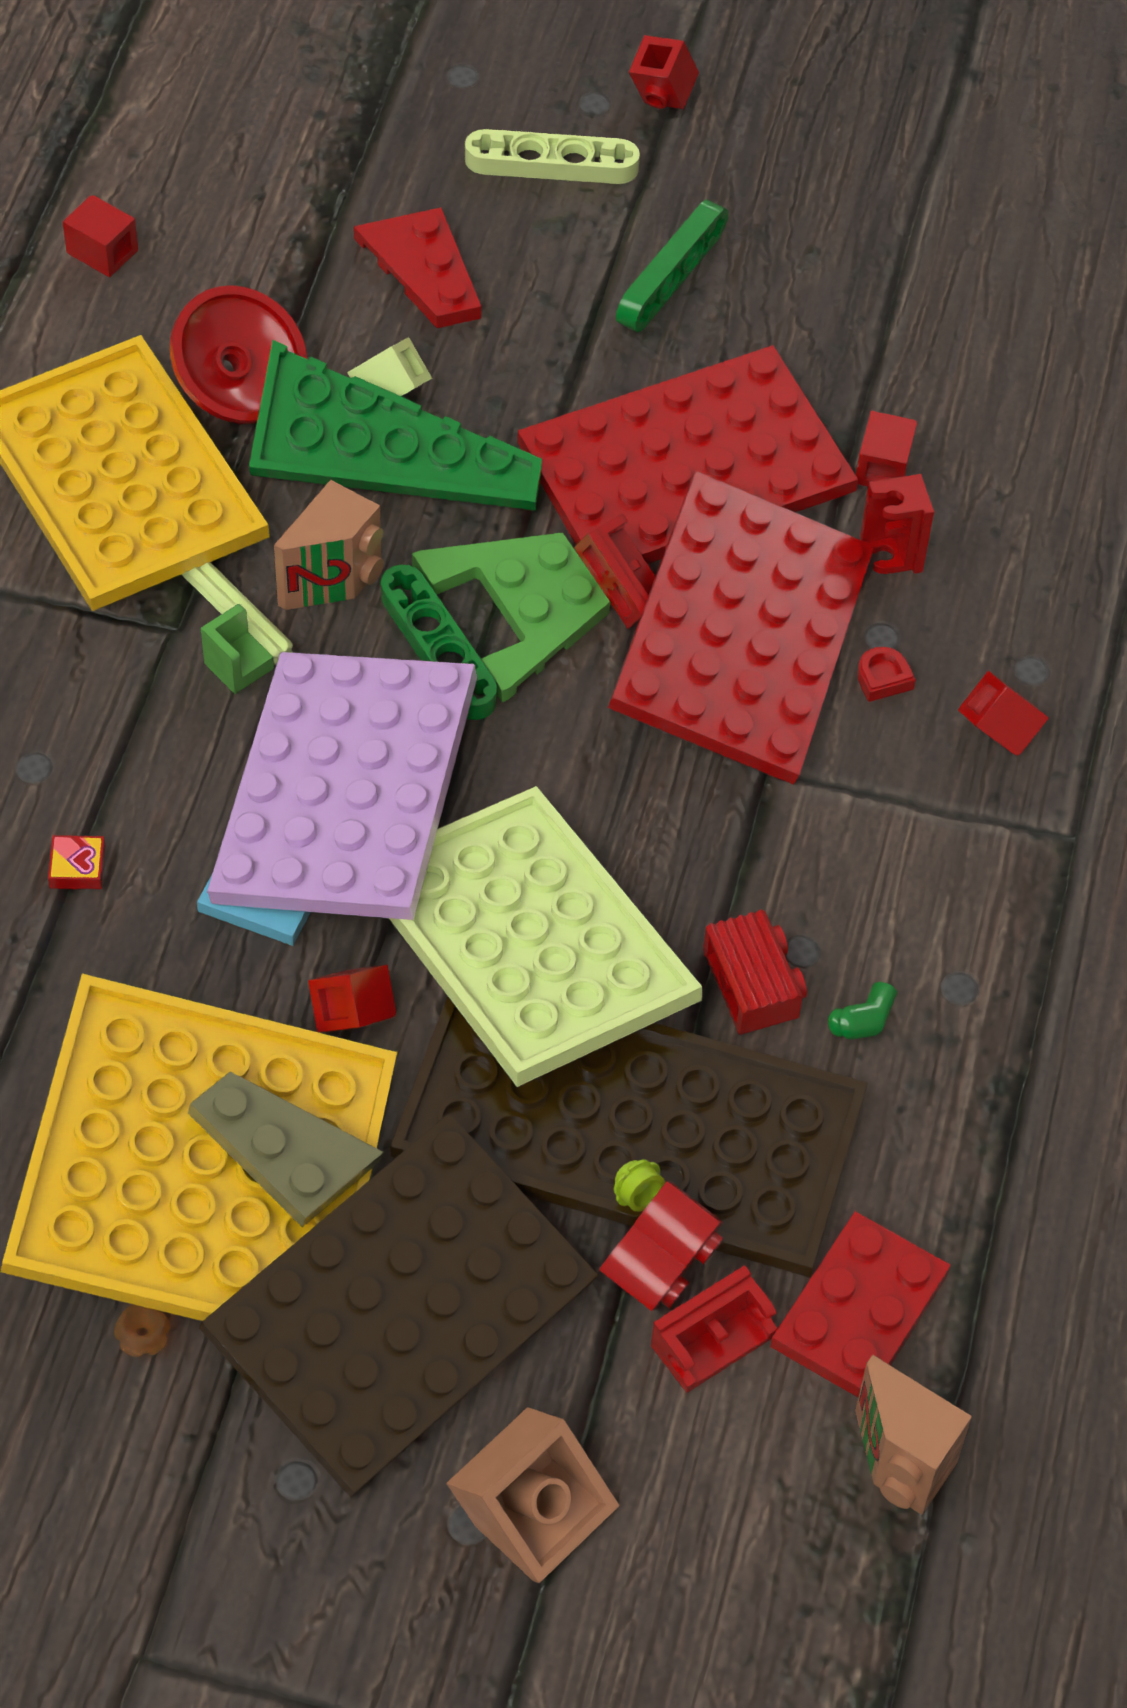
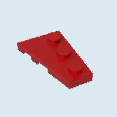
[353,207,481,328]

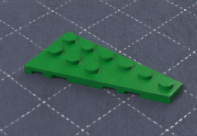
[249,340,542,510]

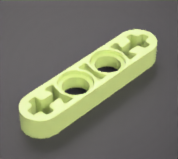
[465,129,640,184]

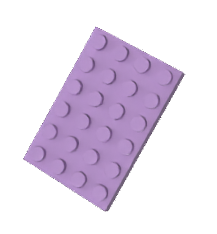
[207,652,477,920]

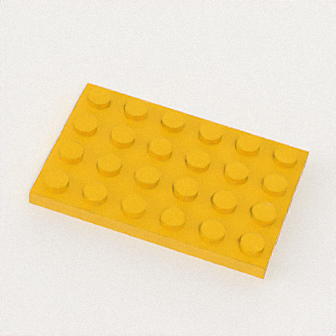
[0,335,270,611]

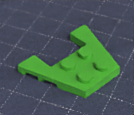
[412,533,610,702]

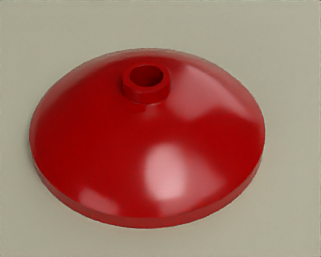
[170,285,307,424]

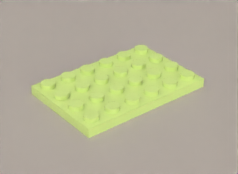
[389,786,702,1087]

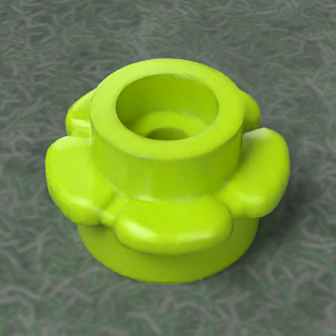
[614,1159,665,1211]

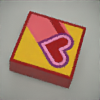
[48,835,106,889]

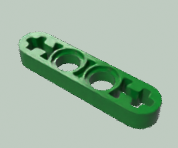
[616,199,729,333]
[381,565,497,720]

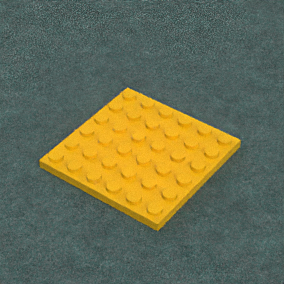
[0,974,397,1321]

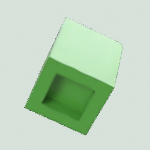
[201,604,274,694]

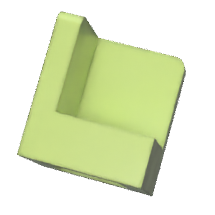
[347,337,432,396]

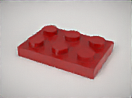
[770,1211,951,1397]

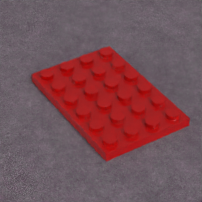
[517,345,858,564]
[607,471,874,785]

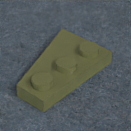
[188,1072,384,1227]

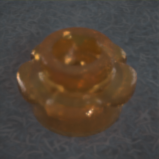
[114,1304,170,1357]

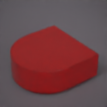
[857,647,916,702]

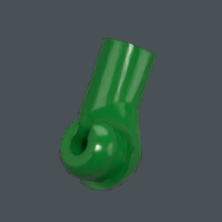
[828,982,897,1040]

